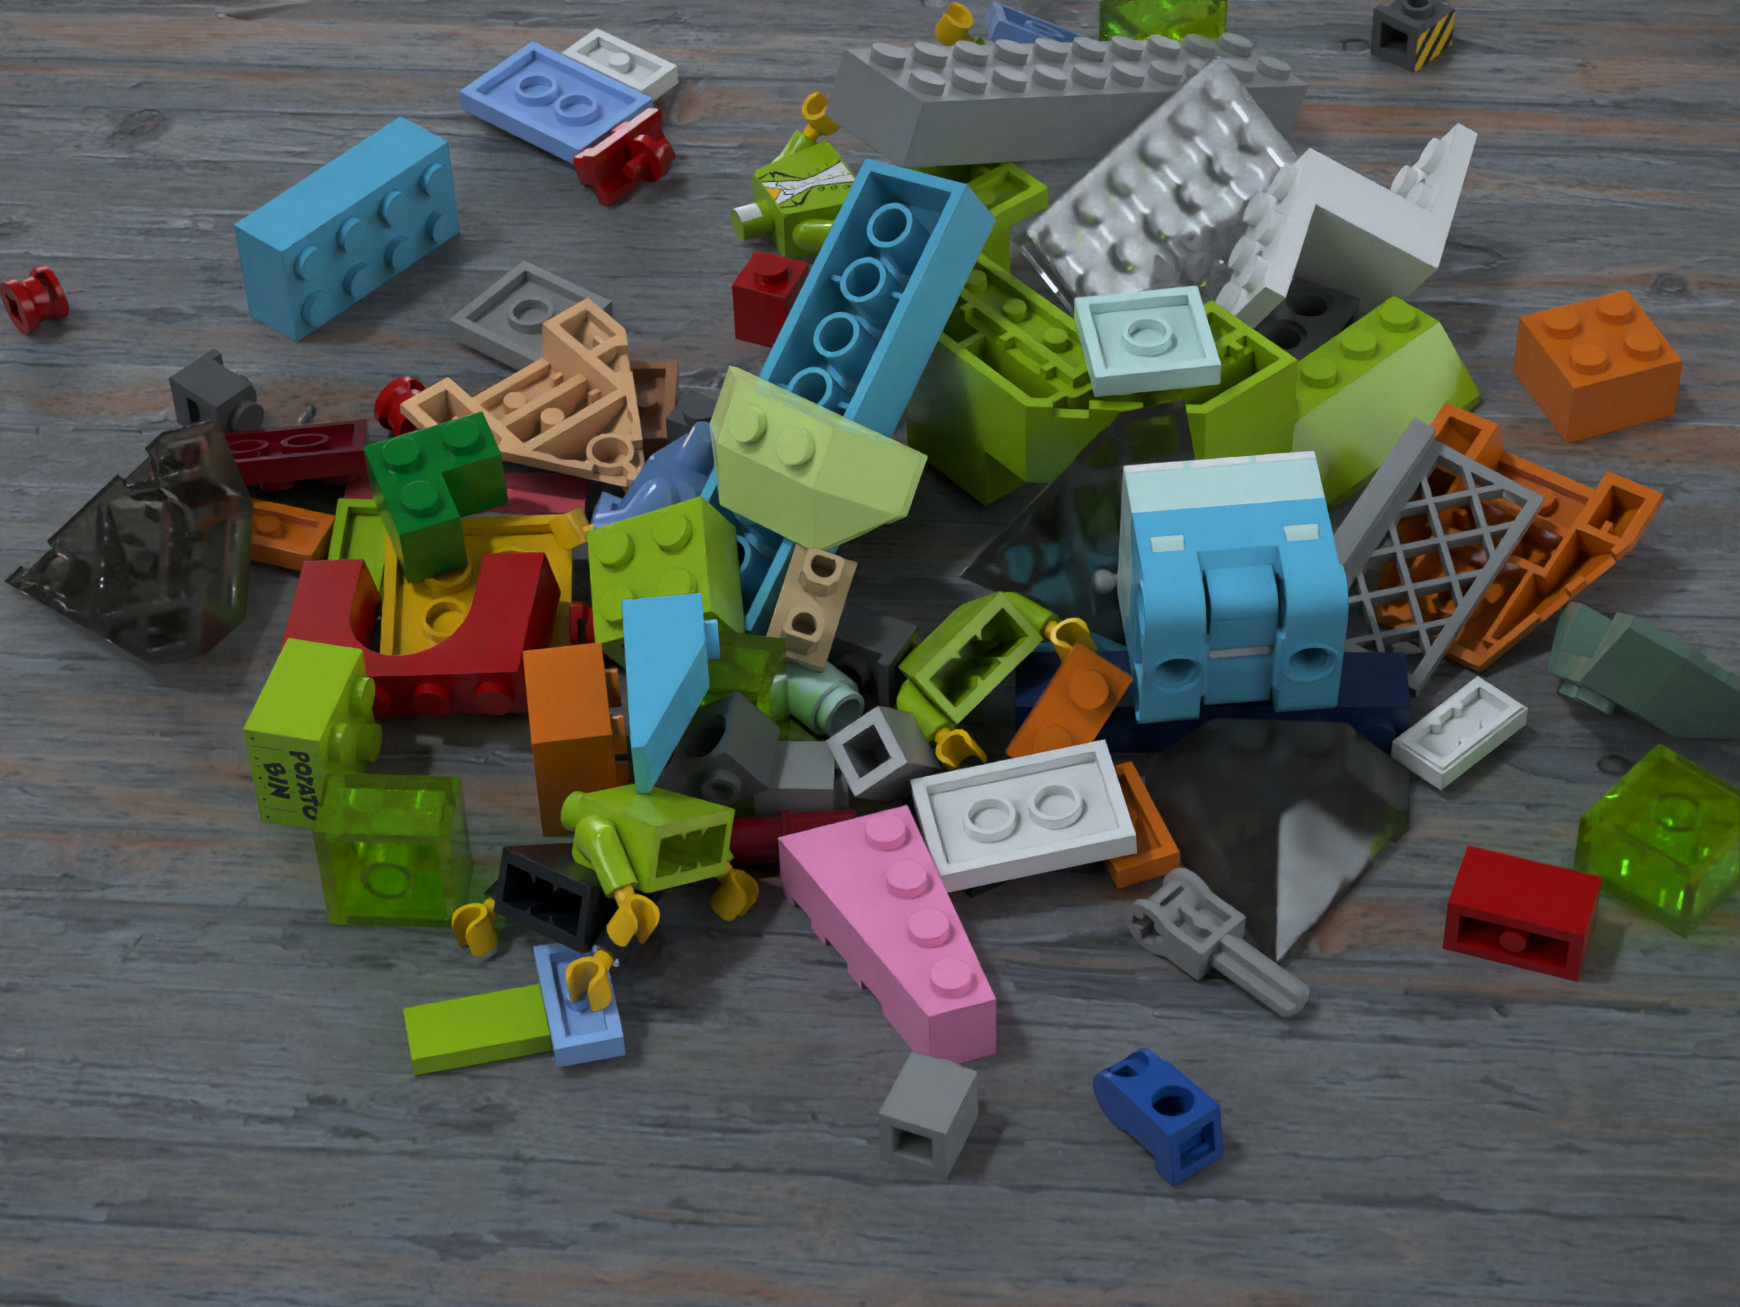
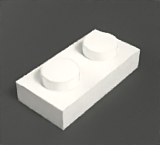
[561,28,678,101]

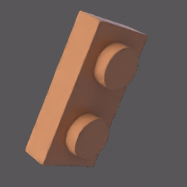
[629,361,680,458]

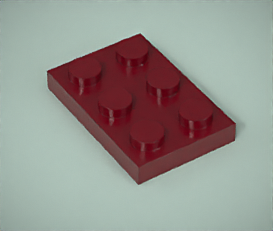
[180,419,370,497]

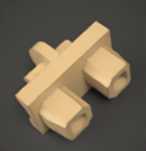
[761,543,858,673]

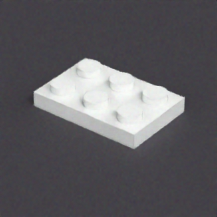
[910,739,1137,893]

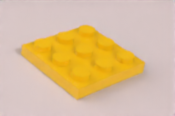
[380,514,575,656]

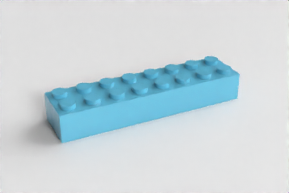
[700,158,996,652]

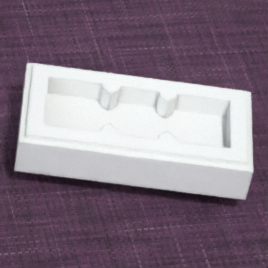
[1391,676,1528,790]

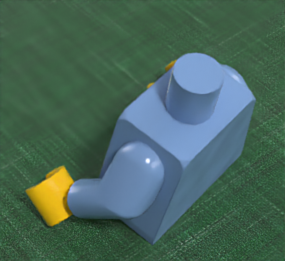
[549,421,715,550]

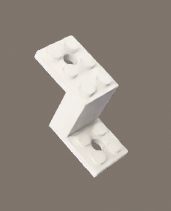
[1215,123,1478,329]

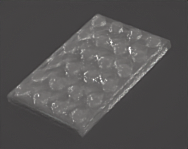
[1012,55,1299,317]

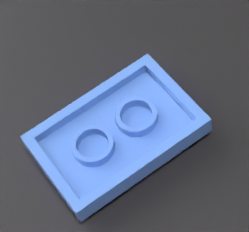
[459,41,653,164]

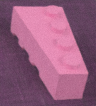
[778,805,996,1064]

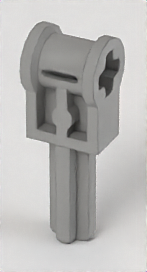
[1125,867,1310,1018]

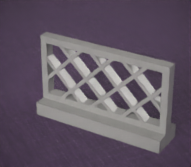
[1334,418,1545,699]

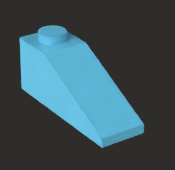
[622,593,721,794]

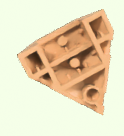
[400,298,645,488]

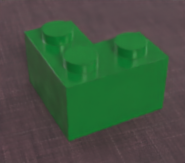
[363,411,508,584]

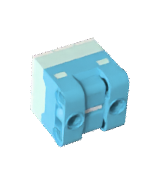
[1117,451,1349,724]

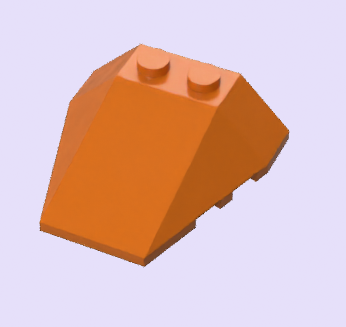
[1373,402,1664,673]

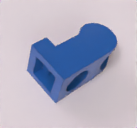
[1093,1048,1223,1187]

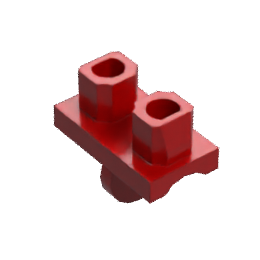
[573,108,677,206]

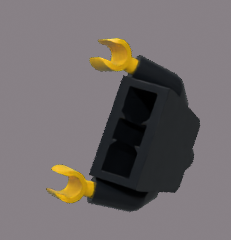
[452,843,664,1012]

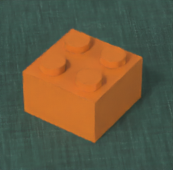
[1513,290,1683,444]
[523,642,630,836]

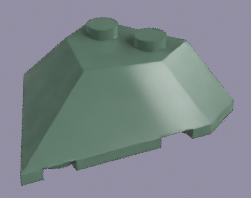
[1546,601,1740,739]

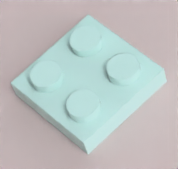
[1074,286,1221,397]

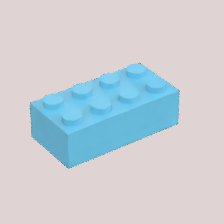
[234,116,460,343]

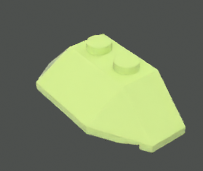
[709,366,928,551]

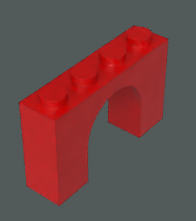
[278,551,561,719]

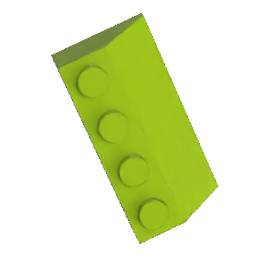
[1292,296,1481,513]

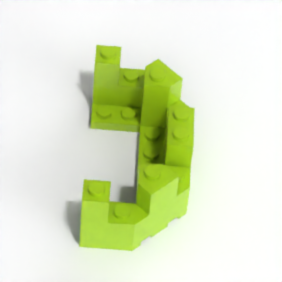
[906,162,1298,540]

